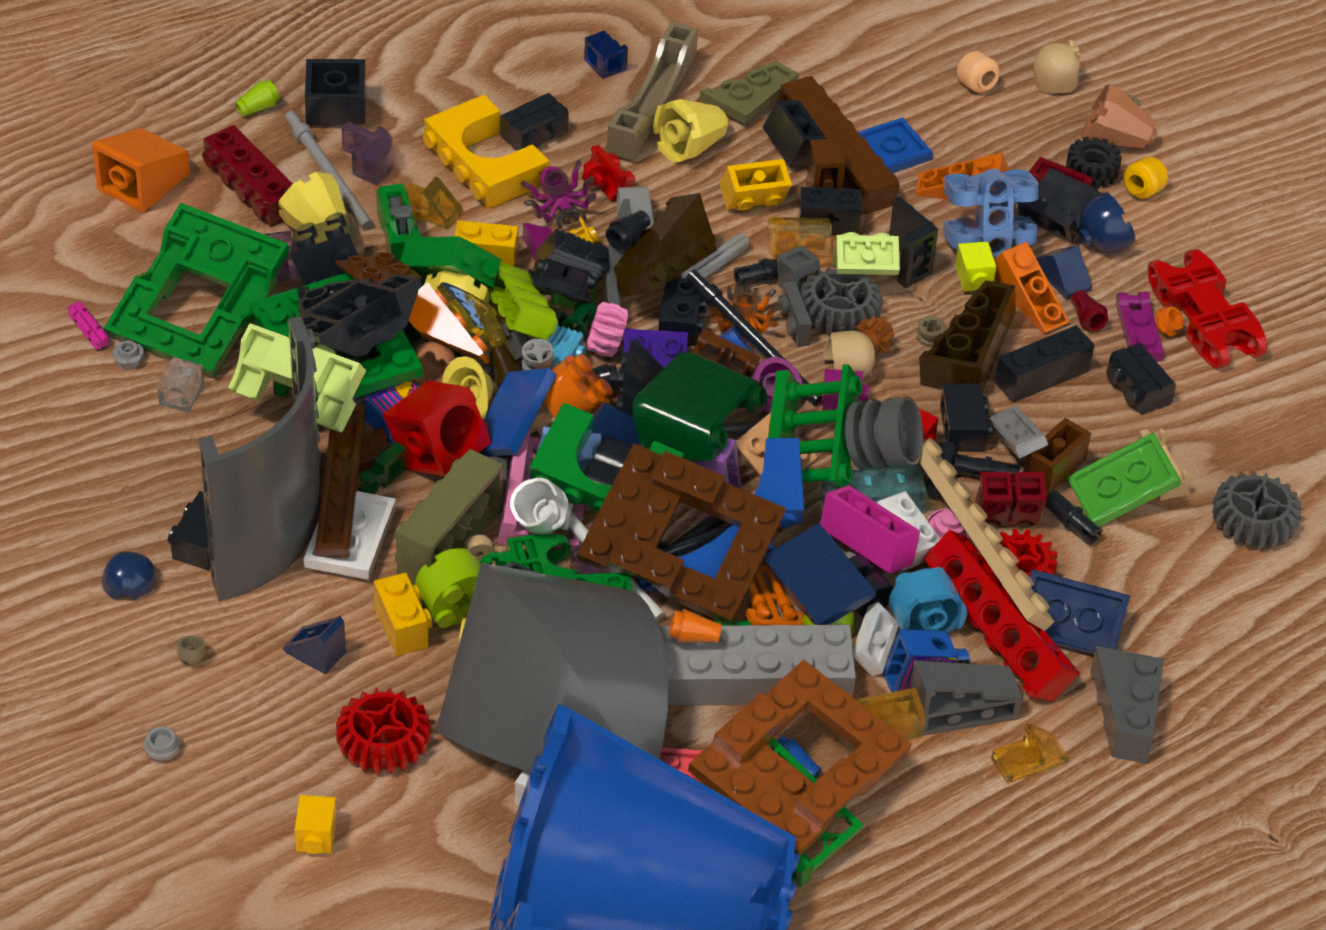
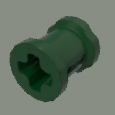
[562,300,598,339]

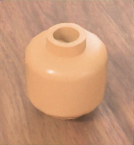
[957,51,1000,93]

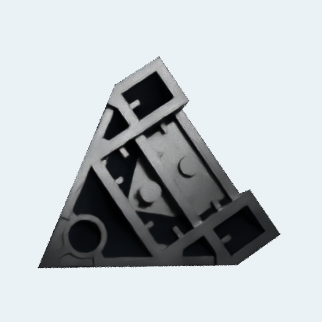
[297,273,421,357]

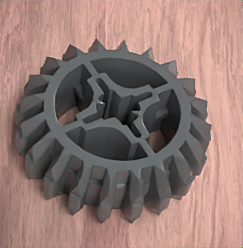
[800,266,883,337]
[1212,470,1302,550]

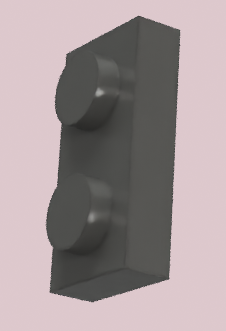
[778,281,812,347]

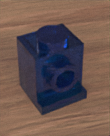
[584,30,628,79]

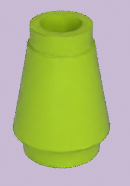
[234,79,280,117]

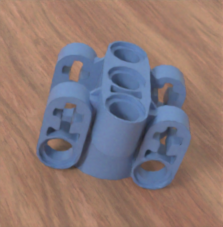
[943,169,1039,259]

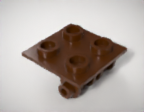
[336,252,421,283]
[692,328,761,412]

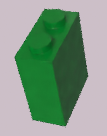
[400,236,501,288]

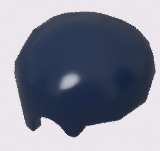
[101,551,156,600]

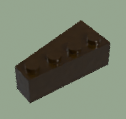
[613,193,718,297]
[919,280,1016,392]

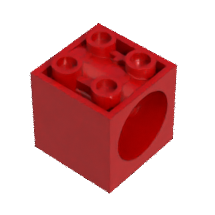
[382,380,492,477]

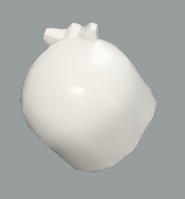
[510,478,573,535]

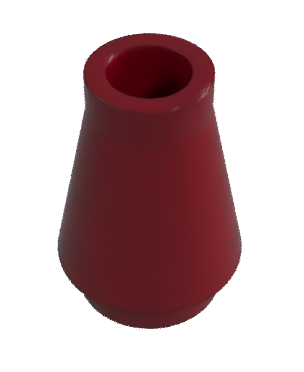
[1071,290,1108,332]

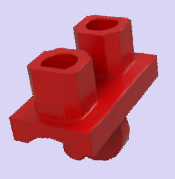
[582,145,635,202]

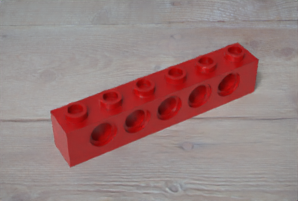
[923,529,1080,702]

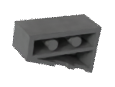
[1090,646,1164,764]
[908,661,1023,736]

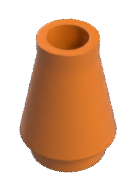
[669,609,721,644]

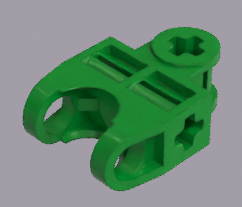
[480,534,580,577]

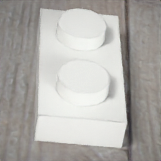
[853,602,899,677]

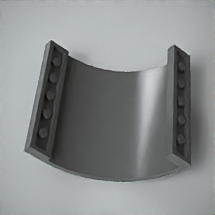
[199,316,321,602]

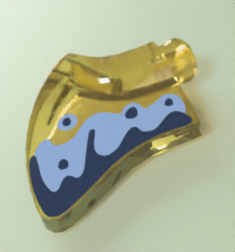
[437,282,506,348]

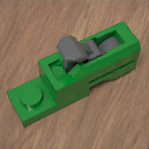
[376,183,425,288]

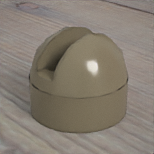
[177,636,205,666]

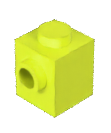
[955,241,996,291]

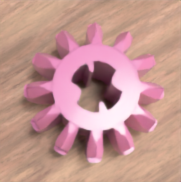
[586,302,629,357]

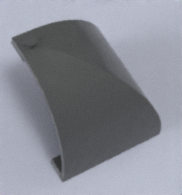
[436,563,669,772]

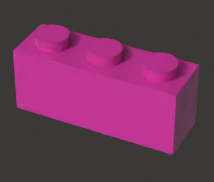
[820,485,920,573]

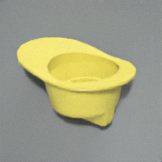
[442,356,493,420]

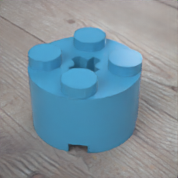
[889,567,967,633]

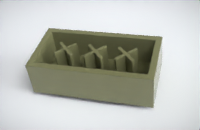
[394,449,503,584]

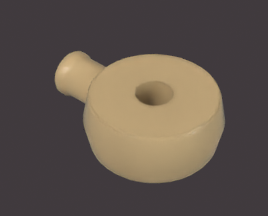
[462,535,504,562]

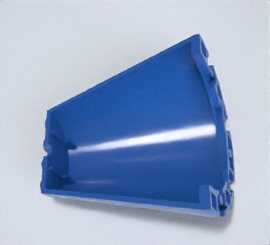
[489,704,799,930]

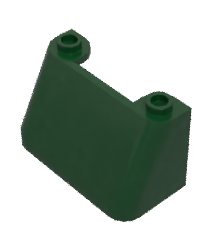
[632,352,767,461]

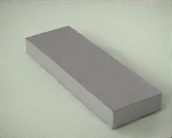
[989,405,1048,459]

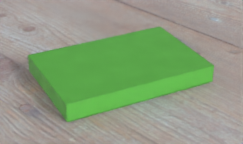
[1067,432,1182,527]

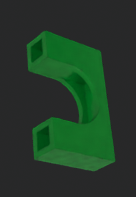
[529,403,684,514]

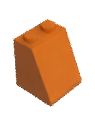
[92,128,190,213]

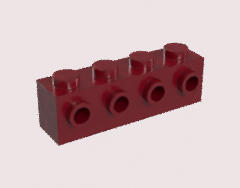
[202,125,293,227]

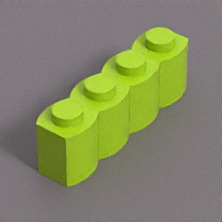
[488,262,558,340]

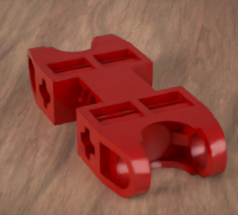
[1147,249,1267,369]

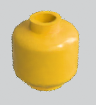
[1124,156,1168,199]

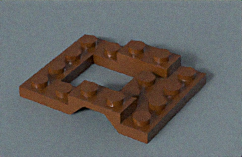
[577,444,786,625]

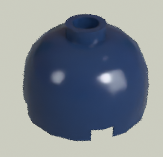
[1078,192,1135,254]

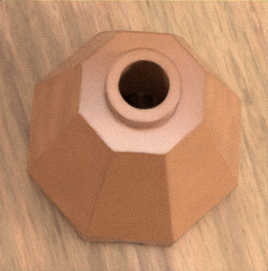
[1081,84,1157,149]

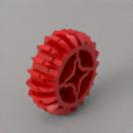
[336,687,431,775]

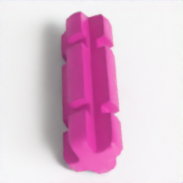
[68,301,110,350]

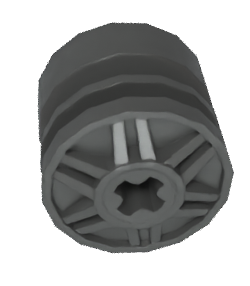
[845,396,923,470]

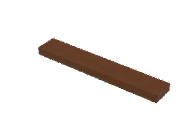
[315,404,366,558]

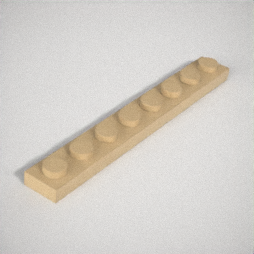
[919,438,1054,631]

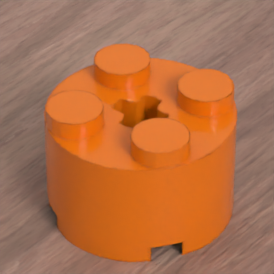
[543,354,613,418]

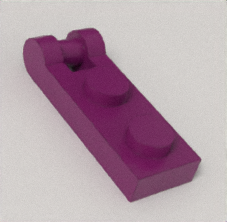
[1116,291,1164,362]

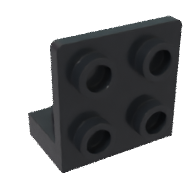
[1017,168,1101,242]
[889,196,938,288]

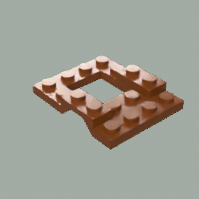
[688,659,912,857]

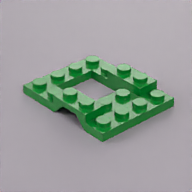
[103,202,290,378]
[250,273,424,403]

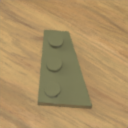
[699,61,799,125]

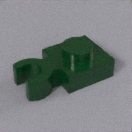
[359,442,406,494]

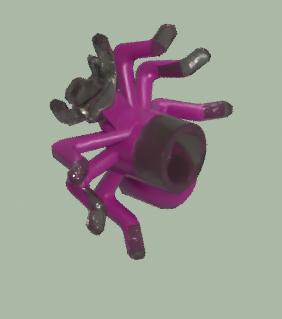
[520,160,597,229]

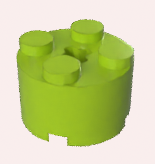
[415,548,481,628]

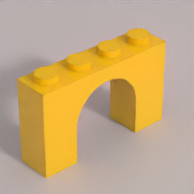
[423,94,549,209]

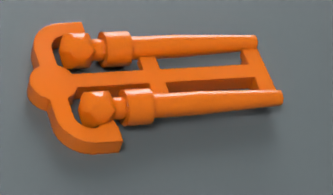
[745,564,803,625]

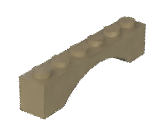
[607,21,698,161]

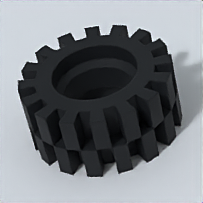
[1066,137,1122,189]

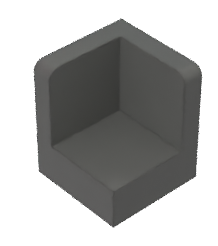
[777,245,820,292]

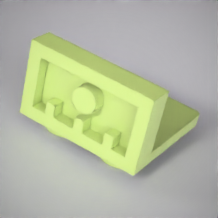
[831,232,900,275]

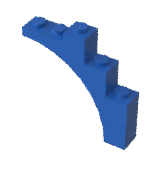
[638,438,804,593]

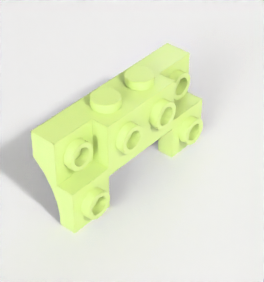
[228,323,366,433]

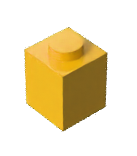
[294,795,337,854]

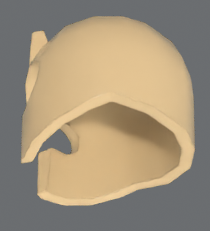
[1033,39,1080,94]
[823,331,875,379]

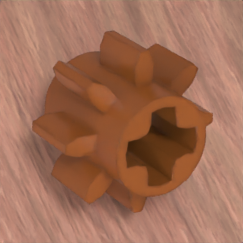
[856,316,894,356]

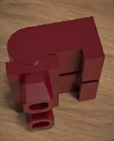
[975,472,1047,525]

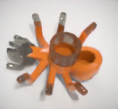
[706,281,782,341]

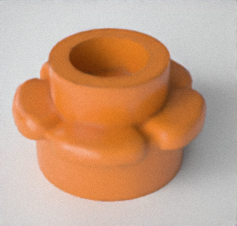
[1155,306,1184,336]

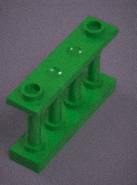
[768,364,862,490]

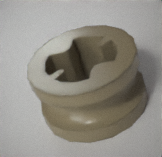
[917,316,946,347]

